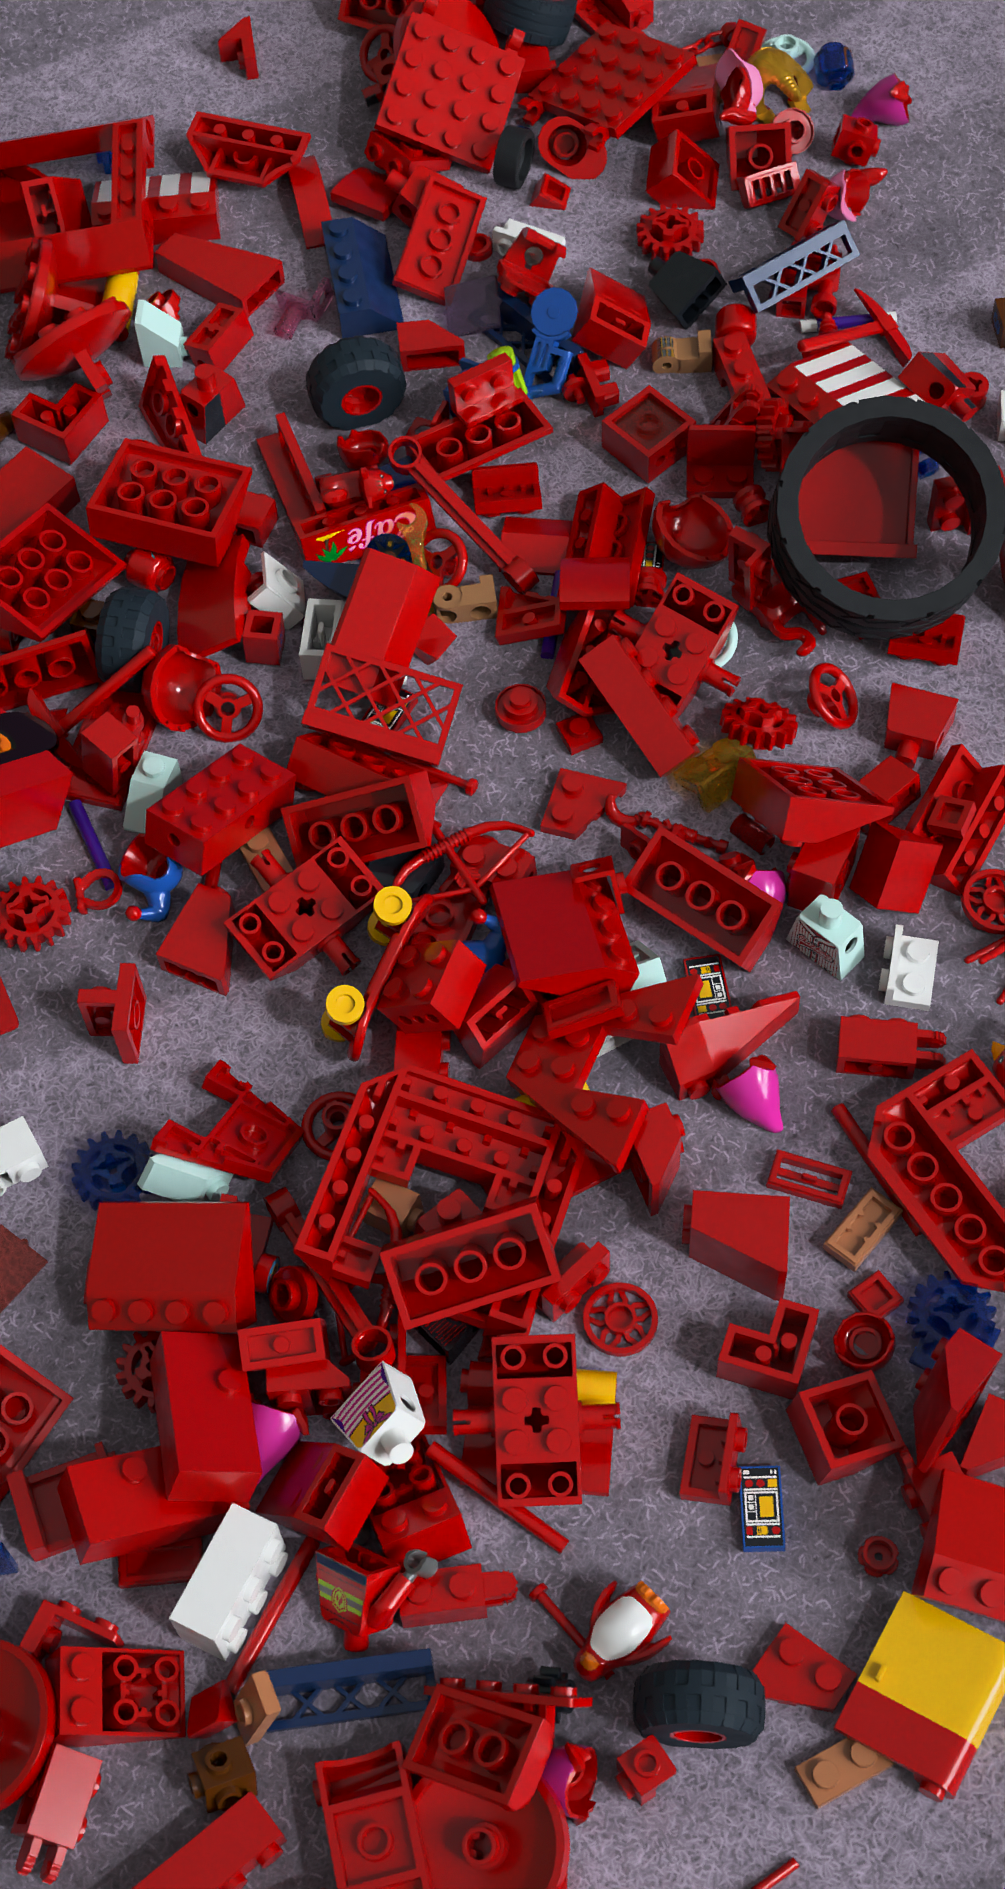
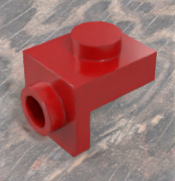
[724,19,768,62]
[614,1735,676,1806]

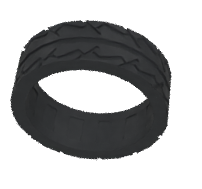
[767,396,1005,640]

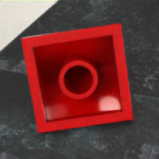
[849,820,944,914]

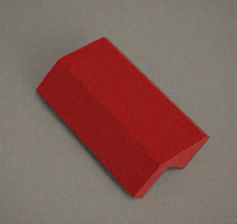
[557,482,655,610]
[323,547,441,708]
[904,744,1005,897]

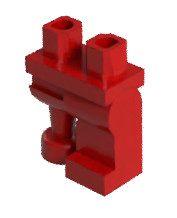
[776,241,842,319]

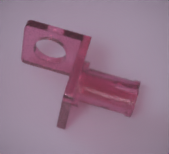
[273,277,334,340]

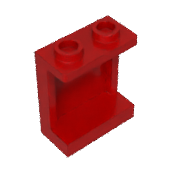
[6,1441,117,1562]

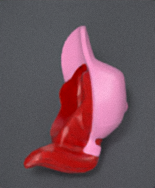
[716,48,763,125]
[828,167,888,222]

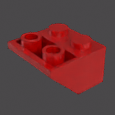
[20,176,92,237]
[453,964,538,1069]
[266,1358,353,1420]

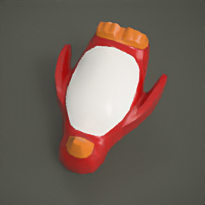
[573,1580,672,1682]

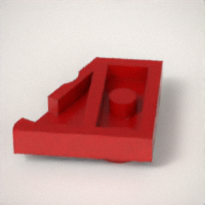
[495,586,567,645]
[752,1623,858,1713]

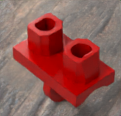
[562,352,620,418]

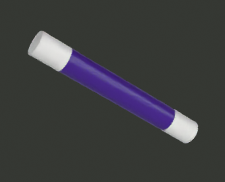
[799,311,897,333]

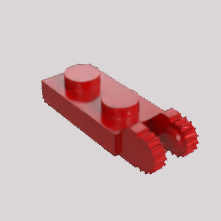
[708,383,762,425]

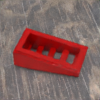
[737,161,800,209]

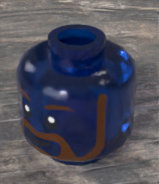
[814,42,855,91]

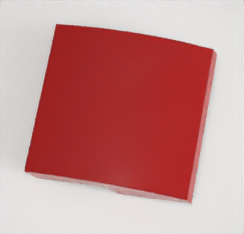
[330,167,398,222]
[559,557,630,610]

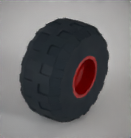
[306,336,407,431]
[95,587,170,693]
[633,1660,766,1749]

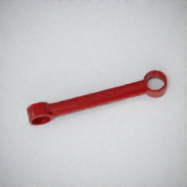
[388,436,539,595]
[263,1187,396,1374]

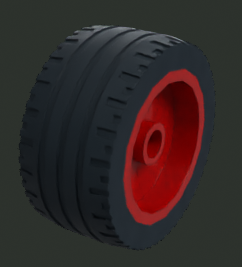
[483,0,577,46]

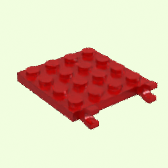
[373,0,526,174]
[518,22,698,152]

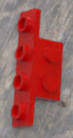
[390,1311,447,1469]
[423,1677,593,1750]

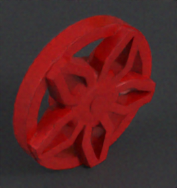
[961,869,1005,934]
[583,1282,658,1357]

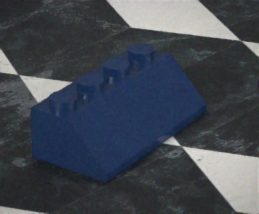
[321,217,404,339]

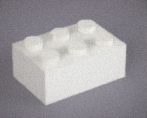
[169,1503,288,1661]

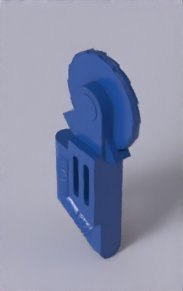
[524,287,578,399]

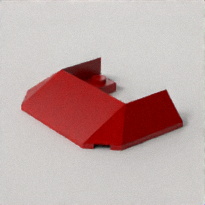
[867,1049,1005,1293]

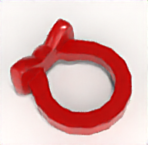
[73,868,123,915]

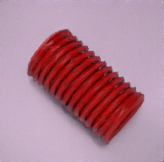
[730,813,775,855]

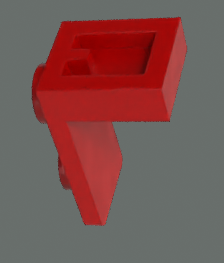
[19,1599,125,1663]

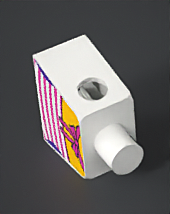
[330,1361,426,1466]

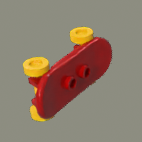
[320,886,434,1062]

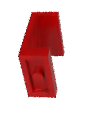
[237,1318,331,1372]

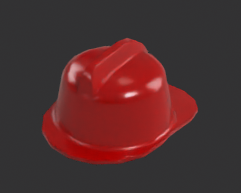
[538,116,607,179]

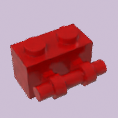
[81,705,144,796]

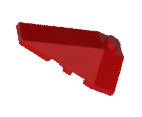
[659,991,800,1101]

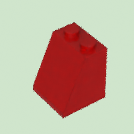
[682,1190,790,1301]

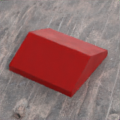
[498,516,572,576]

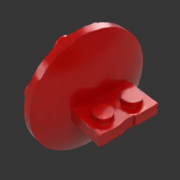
[4,236,95,365]
[14,296,132,400]

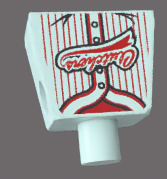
[786,894,865,981]

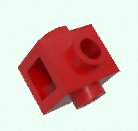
[831,114,881,167]

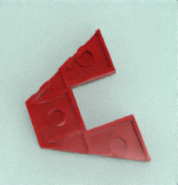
[506,974,704,1174]

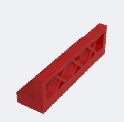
[256,412,326,537]

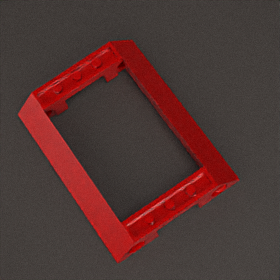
[0,115,155,294]

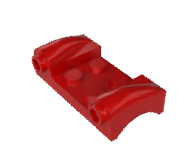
[312,1740,434,1889]

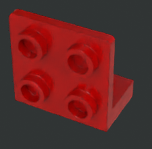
[686,424,756,498]

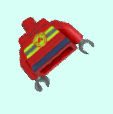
[316,1523,438,1652]

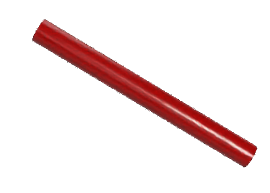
[831,1103,923,1237]
[425,1441,570,1554]
[226,1536,320,1696]

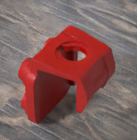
[496,227,566,305]

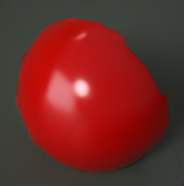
[652,494,733,569]
[141,644,222,732]

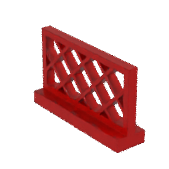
[301,643,463,768]

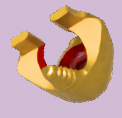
[747,47,813,124]

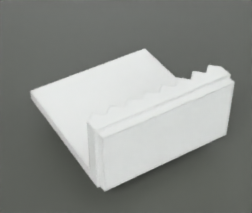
[247,551,306,631]

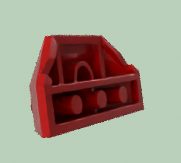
[186,111,311,188]
[546,609,632,717]

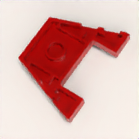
[150,1059,305,1183]

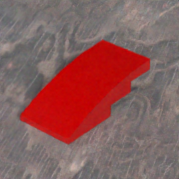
[177,534,252,657]

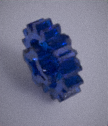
[71,1130,154,1211]
[906,1271,997,1351]

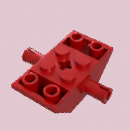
[608,572,741,719]
[223,836,384,981]
[453,1333,621,1508]

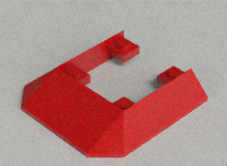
[294,1064,584,1336]

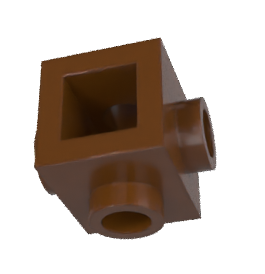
[187,1735,258,1814]

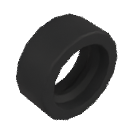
[493,125,535,189]

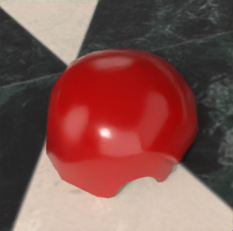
[337,429,389,470]
[833,1312,896,1373]

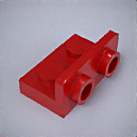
[447,352,524,428]

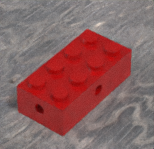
[145,743,296,876]

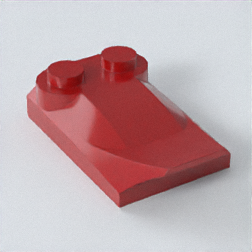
[402,1683,553,1812]

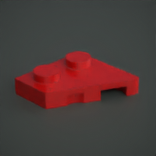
[540,768,627,840]

